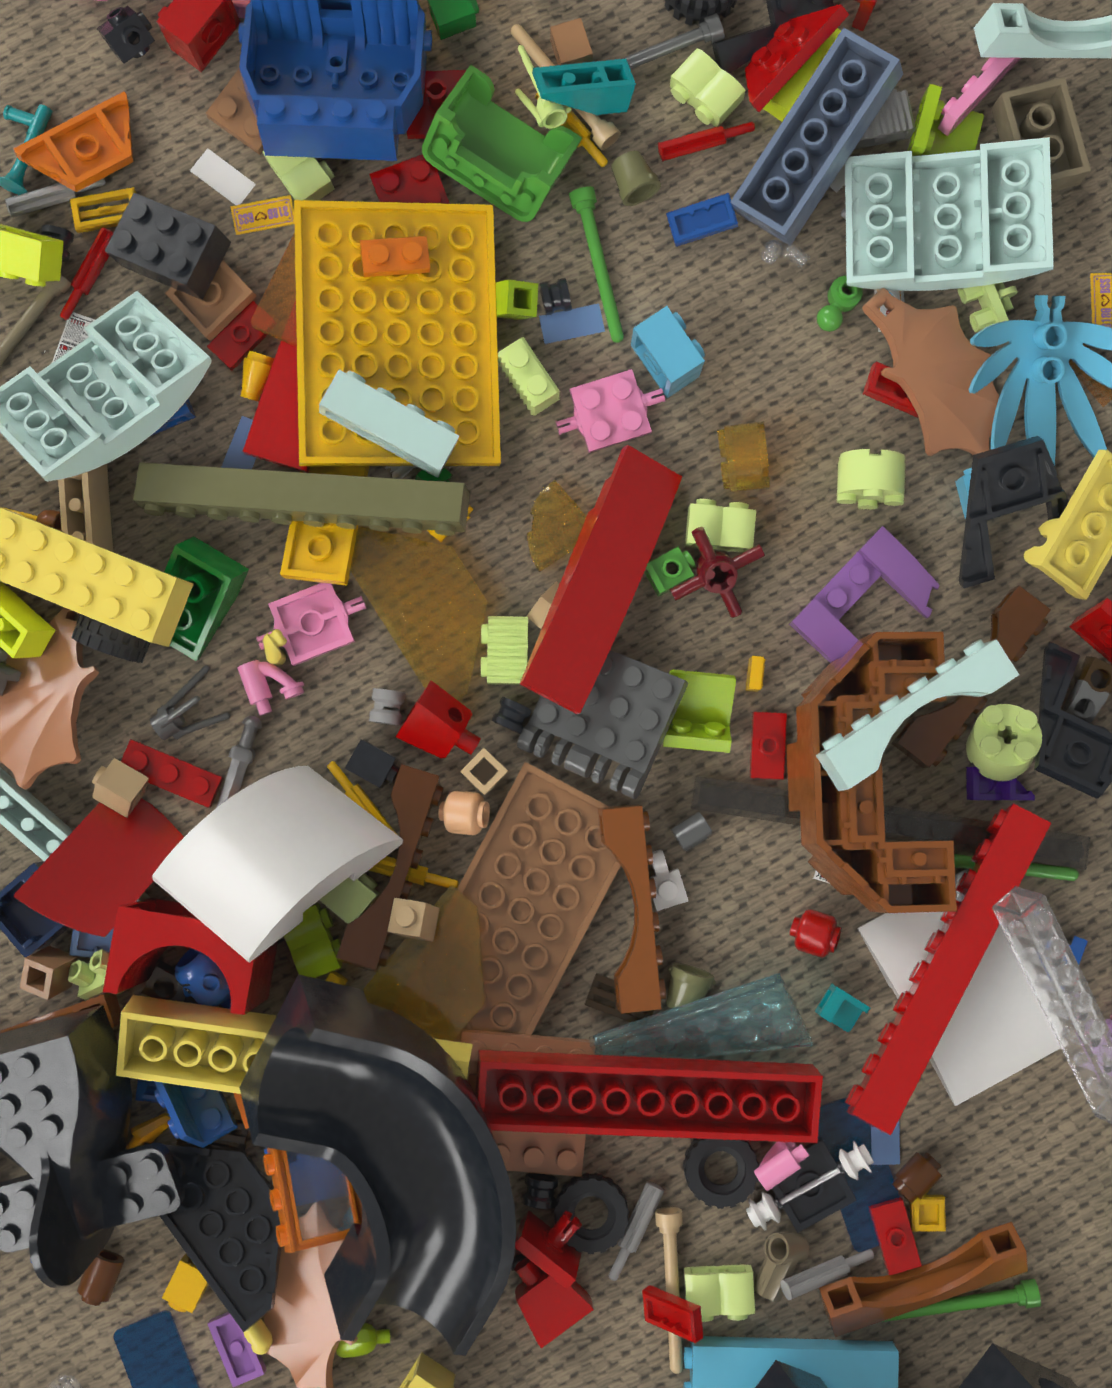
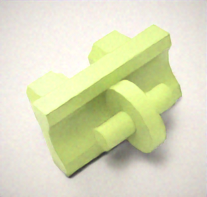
[958,282,1018,332]
[68,949,124,1000]

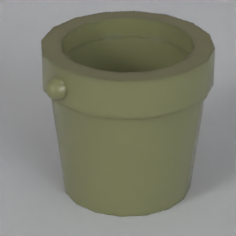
[611,150,661,206]
[666,963,716,1015]

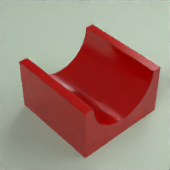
[103,898,278,1015]

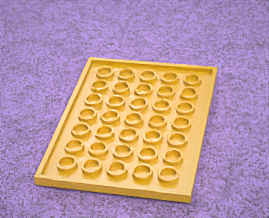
[294,200,501,466]

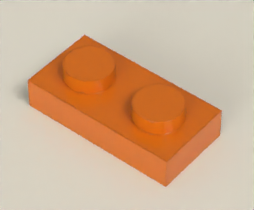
[360,236,430,277]

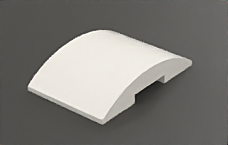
[152,766,403,963]
[857,869,1072,1106]

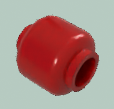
[790,909,842,958]

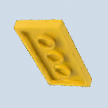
[280,466,369,586]

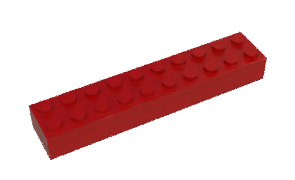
[845,803,1051,1135]
[475,1050,823,1143]

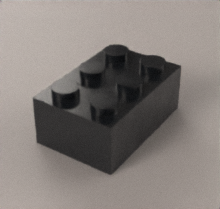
[105,193,231,300]

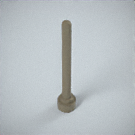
[0,275,71,367]

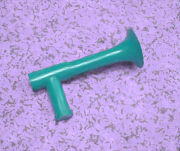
[0,104,53,195]

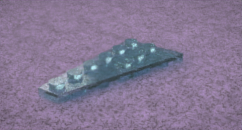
[589,973,813,1059]

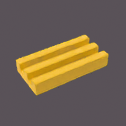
[70,187,137,233]

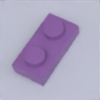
[207,1312,267,1387]

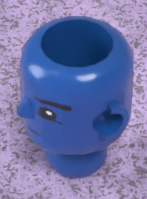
[174,948,231,1009]

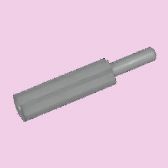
[5,178,106,218]
[608,1181,665,1281]
[780,1249,874,1300]

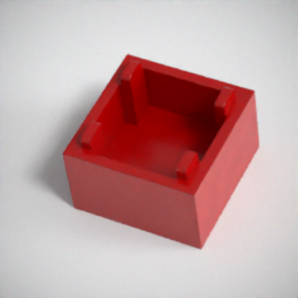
[157,0,241,73]

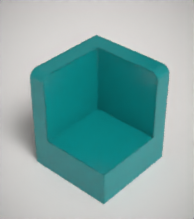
[814,983,871,1032]

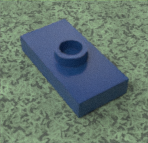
[666,193,738,247]

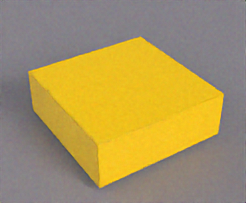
[745,656,765,692]
[910,1195,946,1232]

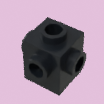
[97,6,155,64]

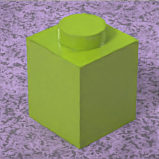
[496,280,539,320]

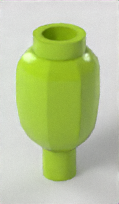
[336,1323,390,1358]

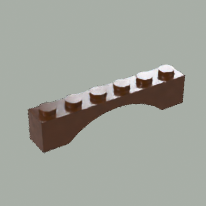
[891,585,1051,768]
[336,764,444,973]

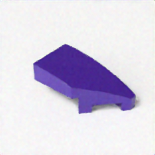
[966,767,1035,800]

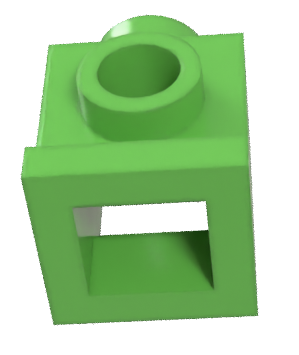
[644,546,696,597]

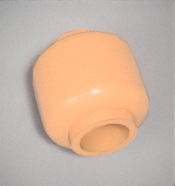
[438,791,490,836]

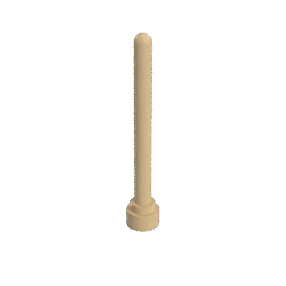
[511,24,621,151]
[655,1207,683,1374]

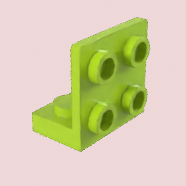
[907,84,984,156]
[663,670,736,753]

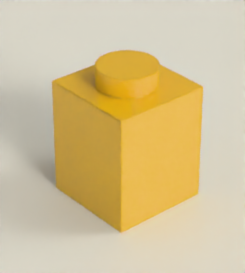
[162,1254,208,1313]

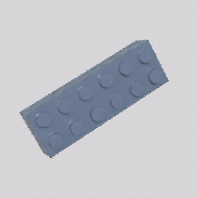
[730,27,903,246]

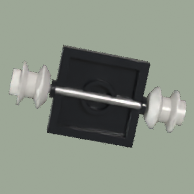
[746,1137,874,1233]

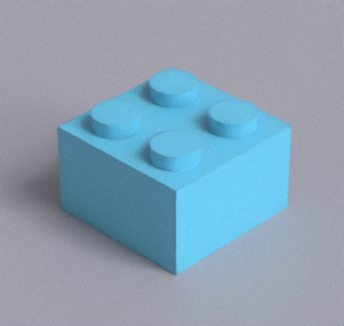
[631,306,705,398]

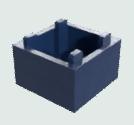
[0,861,69,958]

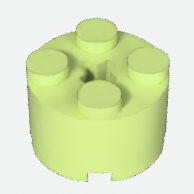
[837,449,905,509]
[966,704,1042,781]

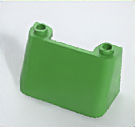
[422,65,582,222]

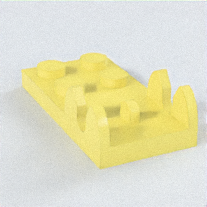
[1024,450,1112,600]

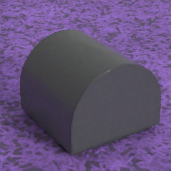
[671,812,712,852]

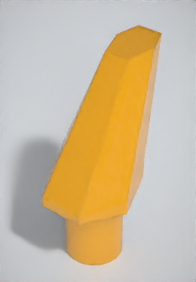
[126,1113,171,1149]

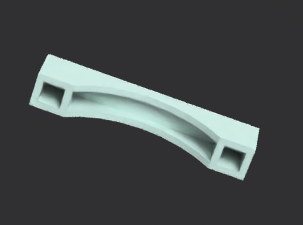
[974,3,1112,59]
[816,639,1019,791]

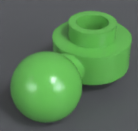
[817,276,863,332]

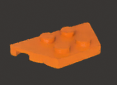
[14,91,134,192]

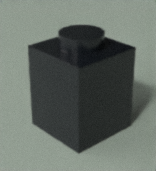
[345,739,400,788]

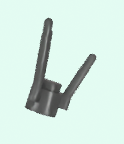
[150,665,231,740]

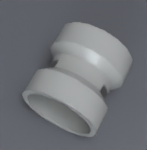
[369,688,406,726]

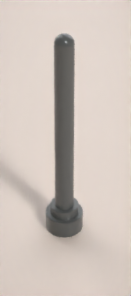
[621,13,725,69]

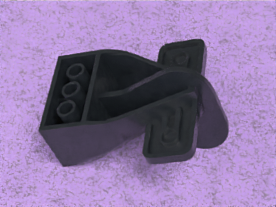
[0,1005,185,1288]

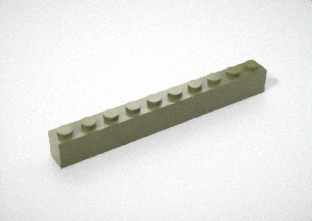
[133,462,470,536]

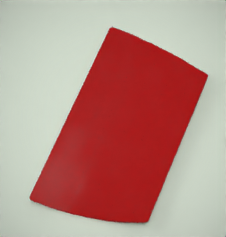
[14,798,184,937]

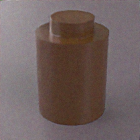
[77,1249,125,1306]

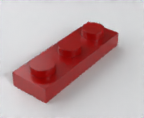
[121,739,224,808]

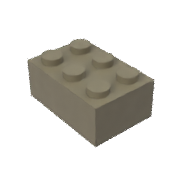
[991,77,1091,192]

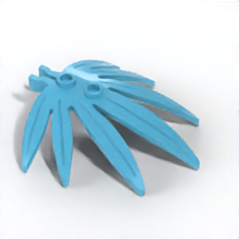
[969,295,1112,466]

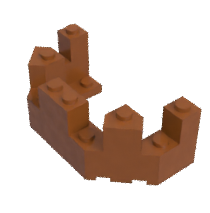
[787,632,957,913]

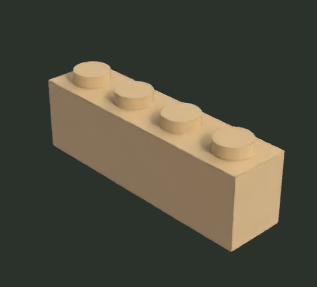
[58,464,113,551]

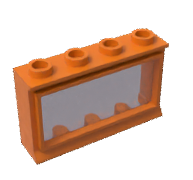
[263,1148,362,1253]

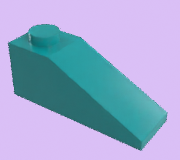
[532,58,636,115]

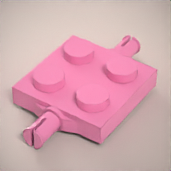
[555,369,665,453]
[256,583,367,666]

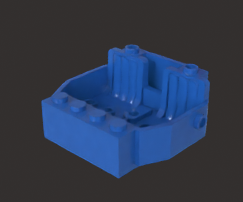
[238,0,432,161]

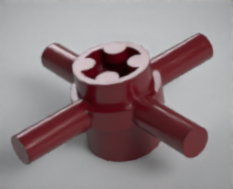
[670,527,765,618]

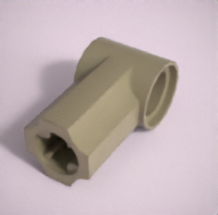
[754,1233,809,1302]

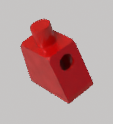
[395,680,481,758]
[514,1257,594,1349]

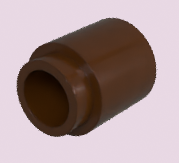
[892,1152,942,1204]

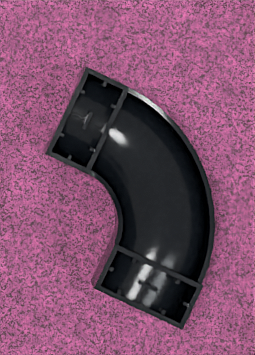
[239,974,516,1356]

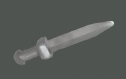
[216,716,262,808]

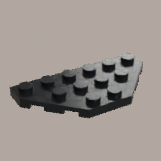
[159,1145,281,1332]

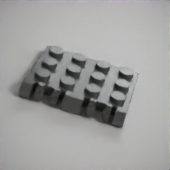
[517,650,689,799]

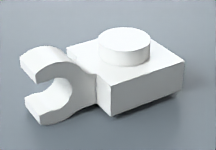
[649,849,689,911]

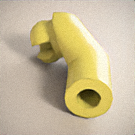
[263,629,287,666]
[243,1319,273,1355]

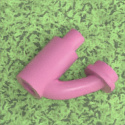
[237,660,304,716]
[754,1142,810,1191]

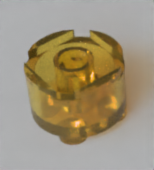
[718,421,770,492]

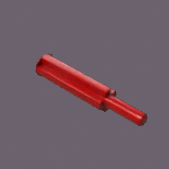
[658,121,755,162]
[60,227,114,320]

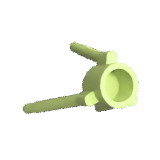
[515,45,571,129]

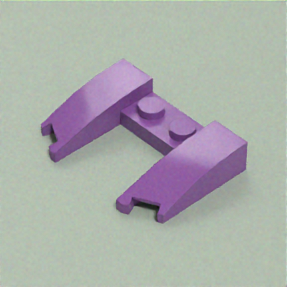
[789,526,939,663]

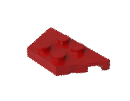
[745,4,849,112]

